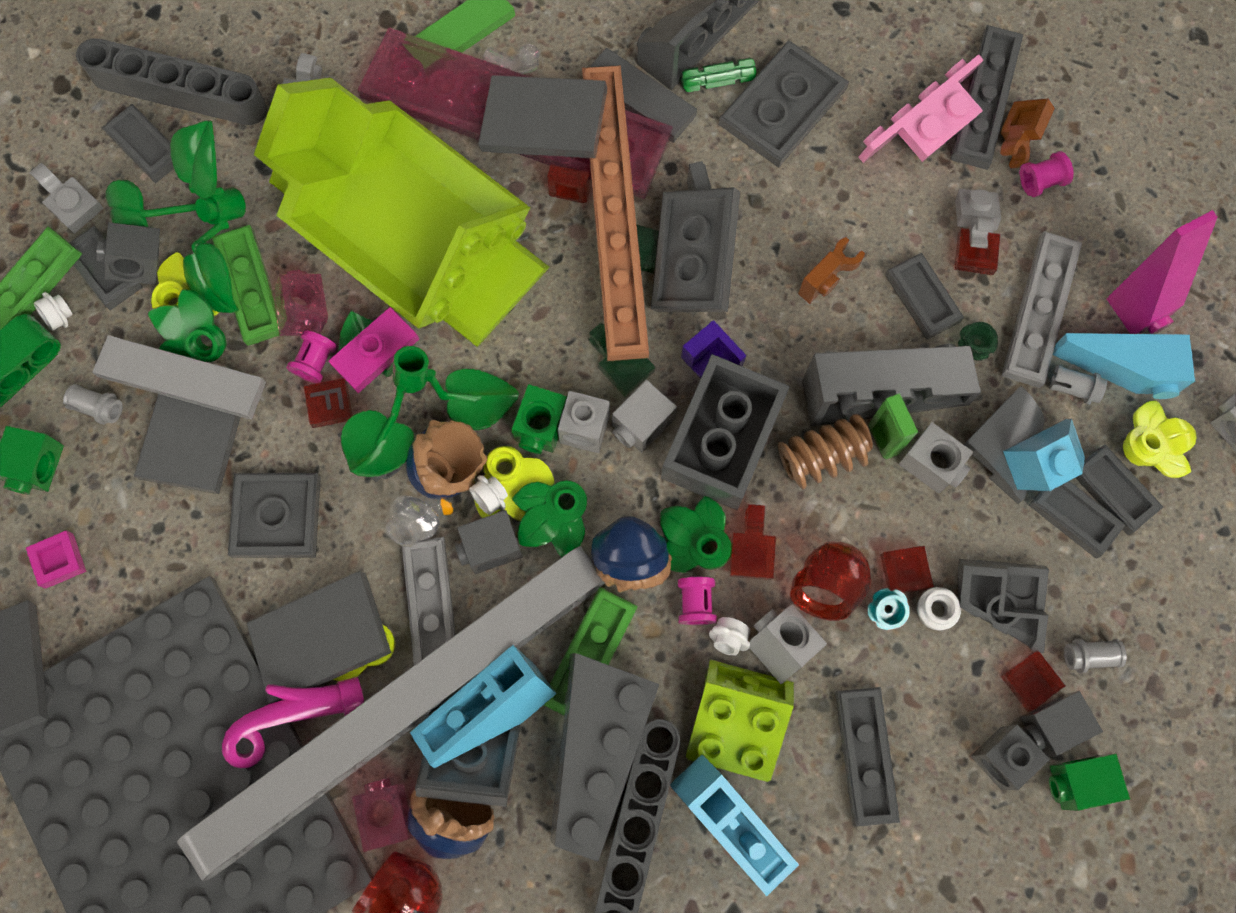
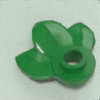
[148,289,227,362]
[512,480,587,558]
[660,496,732,573]

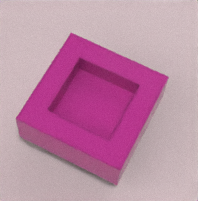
[26,530,87,589]

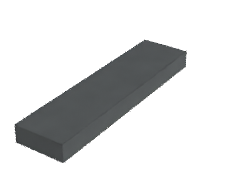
[950,25,1023,170]

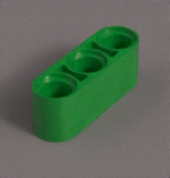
[0,314,61,408]

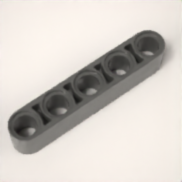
[76,38,267,125]
[594,719,680,913]

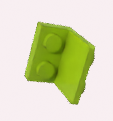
[686,659,794,782]

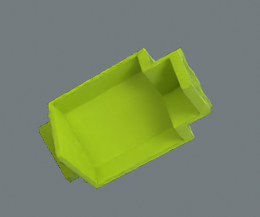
[253,78,550,347]

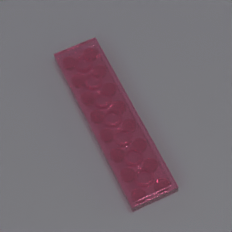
[358,28,673,199]

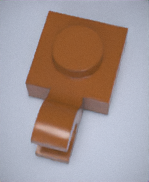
[1000,98,1055,168]
[798,237,865,304]

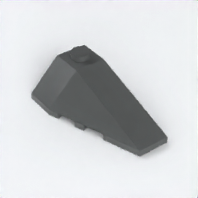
[637,0,760,90]

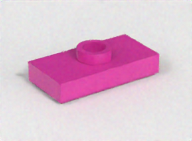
[328,307,419,393]

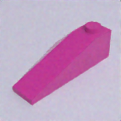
[1106,210,1218,334]

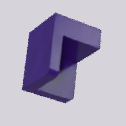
[681,320,746,379]

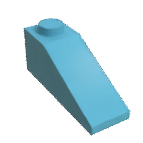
[1053,333,1195,399]
[410,645,556,768]
[670,755,799,896]

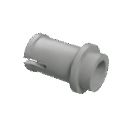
[1049,365,1107,405]
[63,384,123,425]
[1064,639,1127,673]

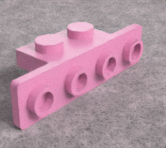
[858,55,984,163]

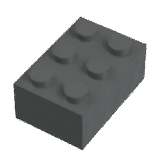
[661,354,790,511]

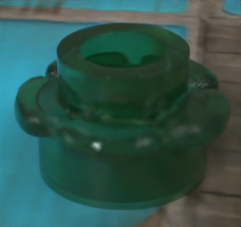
[958,322,998,361]

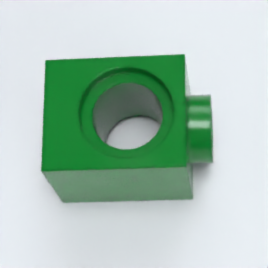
[512,384,567,454]
[0,426,64,495]
[1049,754,1130,811]

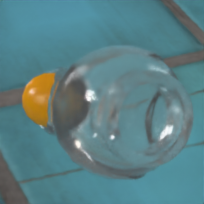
[386,495,453,547]

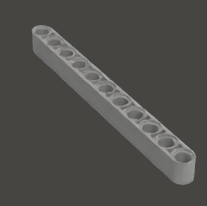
[177,546,605,882]

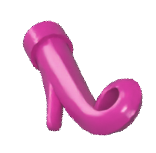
[222,677,364,769]

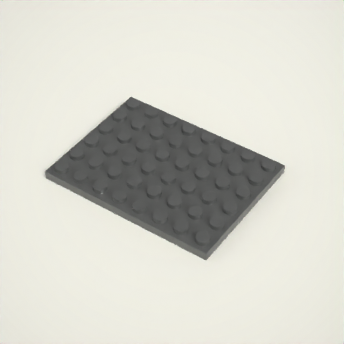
[0,576,376,913]

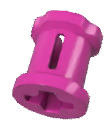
[1019,151,1074,197]
[286,330,337,383]
[678,577,717,625]

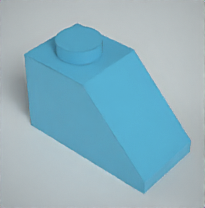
[1003,419,1085,491]

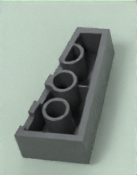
[802,344,981,427]
[550,653,659,862]

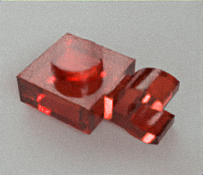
[729,504,776,580]

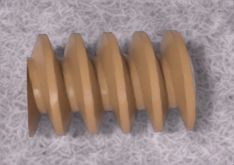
[777,414,873,490]

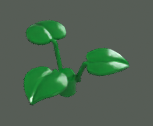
[106,120,246,313]
[339,311,519,477]

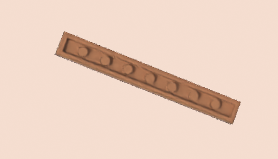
[582,65,649,361]

